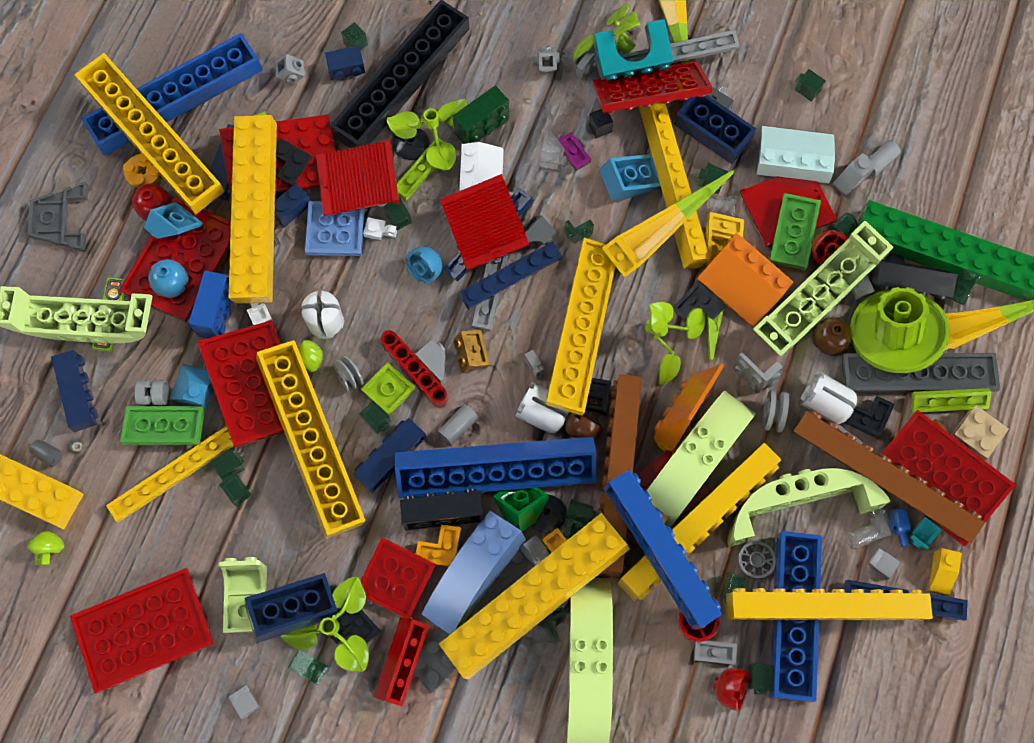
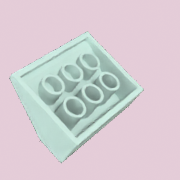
[756,126,835,184]

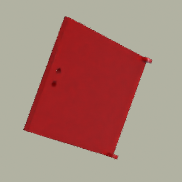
[316,140,400,216]
[439,174,530,271]
[740,176,837,248]

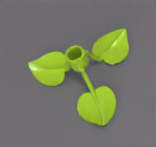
[573,3,640,63]
[387,99,467,171]
[645,302,706,385]
[280,577,369,672]

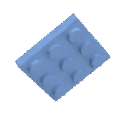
[305,201,365,256]

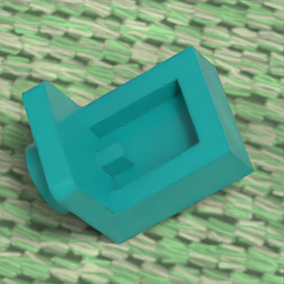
[910,516,942,550]

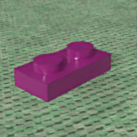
[556,132,591,171]

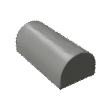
[869,140,900,177]
[438,404,478,446]

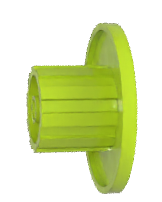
[850,287,950,373]

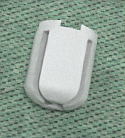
[301,291,344,339]
[800,372,857,424]
[515,382,569,433]

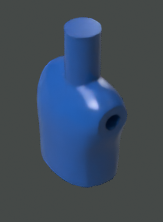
[889,509,911,547]

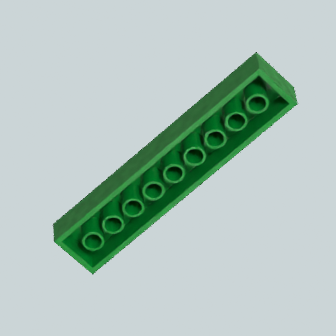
[856,200,1034,301]

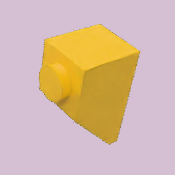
[928,548,962,595]

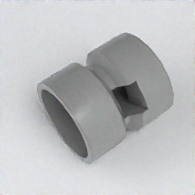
[135,380,169,405]

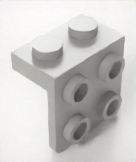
[733,352,783,393]

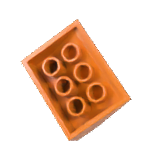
[696,233,793,328]
[653,364,725,450]

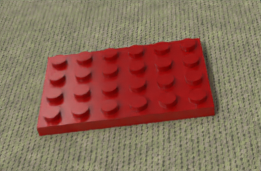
[592,61,713,113]
[219,115,336,199]
[119,197,231,322]
[197,320,284,448]
[881,410,1016,547]
[70,568,214,694]

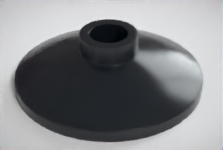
[393,129,429,160]
[531,494,566,534]

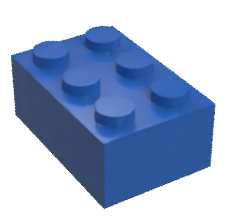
[189,271,231,338]

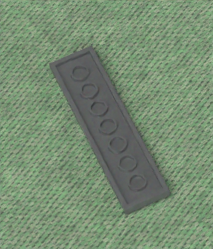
[842,353,1000,392]
[413,550,535,693]

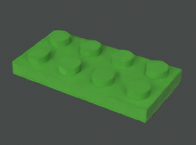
[769,193,821,270]
[120,406,205,445]

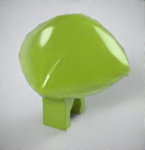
[298,340,323,372]
[27,531,65,565]

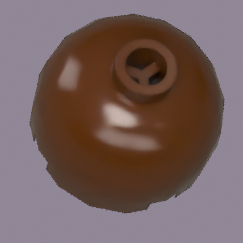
[812,316,852,356]
[564,412,604,440]

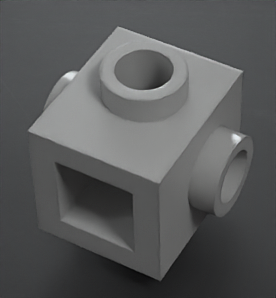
[534,45,559,72]
[275,54,305,84]

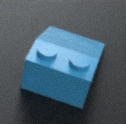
[599,154,661,201]

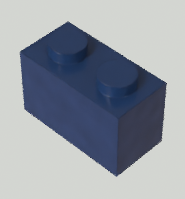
[325,46,366,80]
[275,184,310,228]

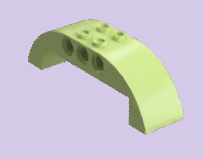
[753,221,893,357]
[0,286,152,344]
[647,391,756,528]
[727,468,890,547]
[567,578,613,743]

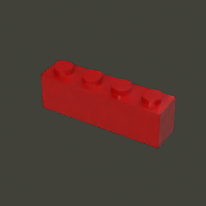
[373,617,429,707]

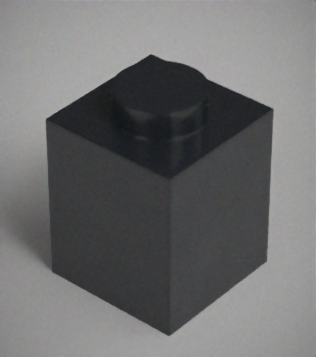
[588,109,614,138]

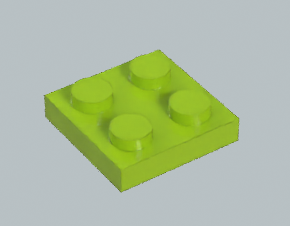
[361,362,416,416]

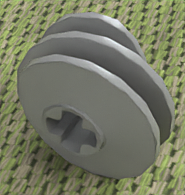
[334,356,364,392]

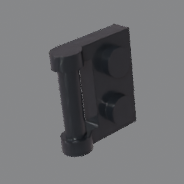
[585,378,611,415]

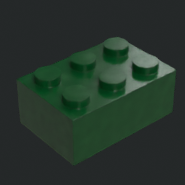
[453,85,509,144]

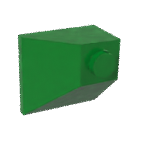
[493,487,549,531]

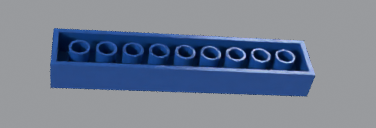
[81,33,263,156]
[395,437,596,498]

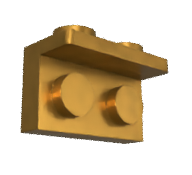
[453,330,490,373]

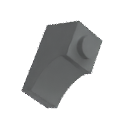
[523,215,556,245]

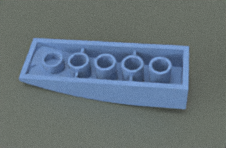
[422,511,526,635]

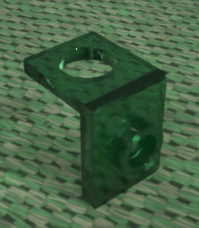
[947,268,981,305]
[546,608,570,643]
[288,649,328,685]

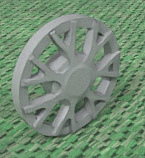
[738,541,776,579]

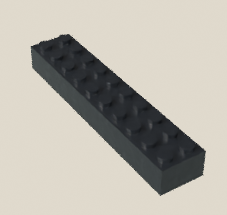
[329,0,470,148]

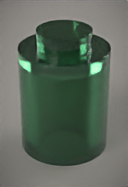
[828,213,858,236]
[565,499,596,525]
[720,573,746,603]

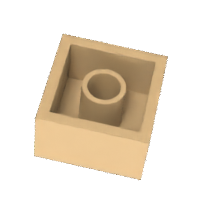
[951,405,1009,461]

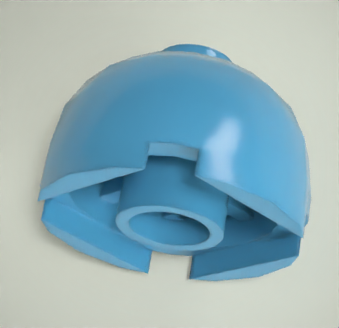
[405,246,442,285]
[148,259,188,298]

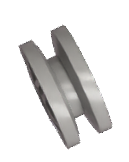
[762,390,789,433]

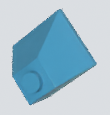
[144,202,203,239]
[169,364,214,410]

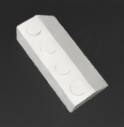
[459,142,504,191]

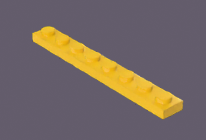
[106,426,233,523]

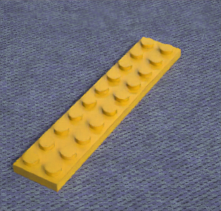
[545,238,615,416]

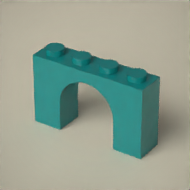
[593,19,674,81]

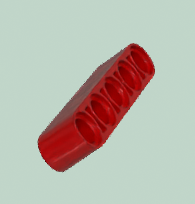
[381,330,448,408]

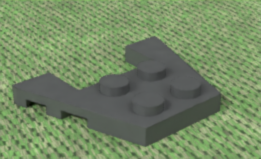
[27,182,88,251]

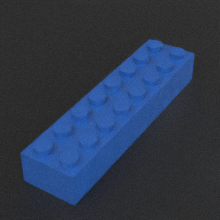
[603,469,722,630]
[769,531,822,703]

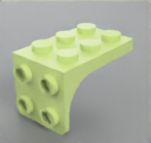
[218,557,267,633]

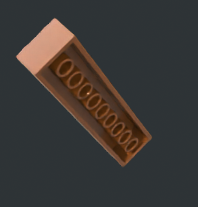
[598,374,642,578]
[793,410,985,543]

